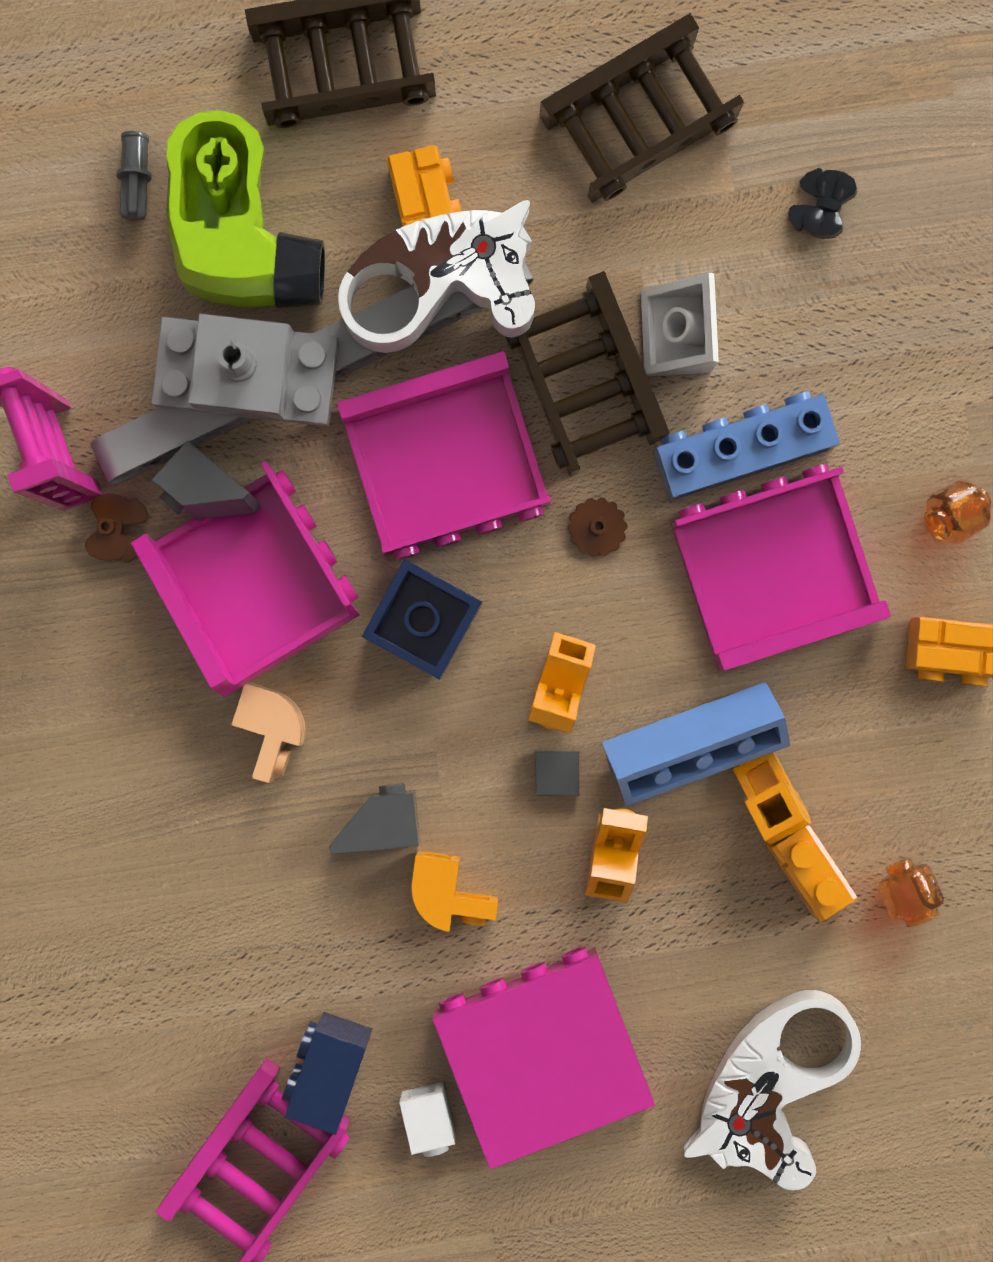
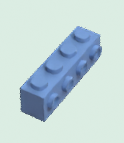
[653,391,840,501]
[602,682,791,807]

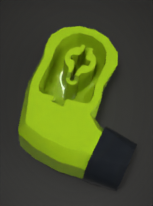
[166,110,325,308]

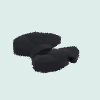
[789,168,858,239]

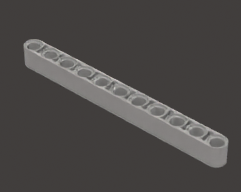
[90,262,534,485]

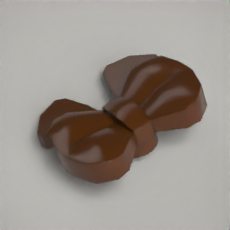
[85,493,149,563]

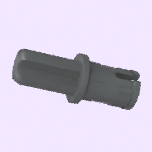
[116,131,152,221]

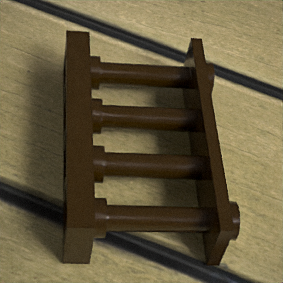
[244,0,436,128]
[539,13,744,203]
[505,271,670,477]

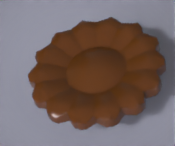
[568,498,628,557]

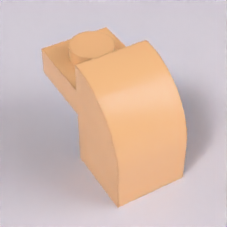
[232,683,306,783]

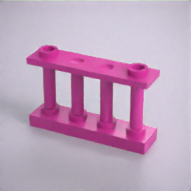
[0,367,103,511]
[155,1058,350,1262]

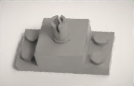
[151,314,339,427]

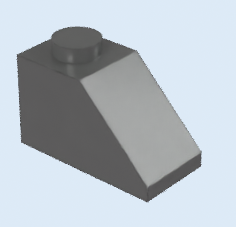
[152,441,262,520]
[329,783,420,855]

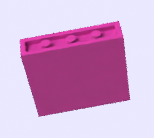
[336,351,551,561]
[131,461,360,697]
[671,463,891,671]
[433,947,655,1169]

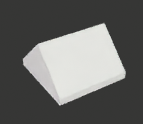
[640,273,719,376]

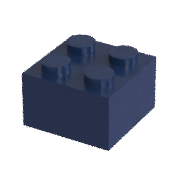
[361,559,483,680]
[282,1012,373,1135]

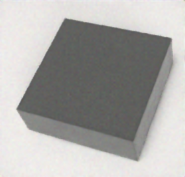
[536,751,579,795]

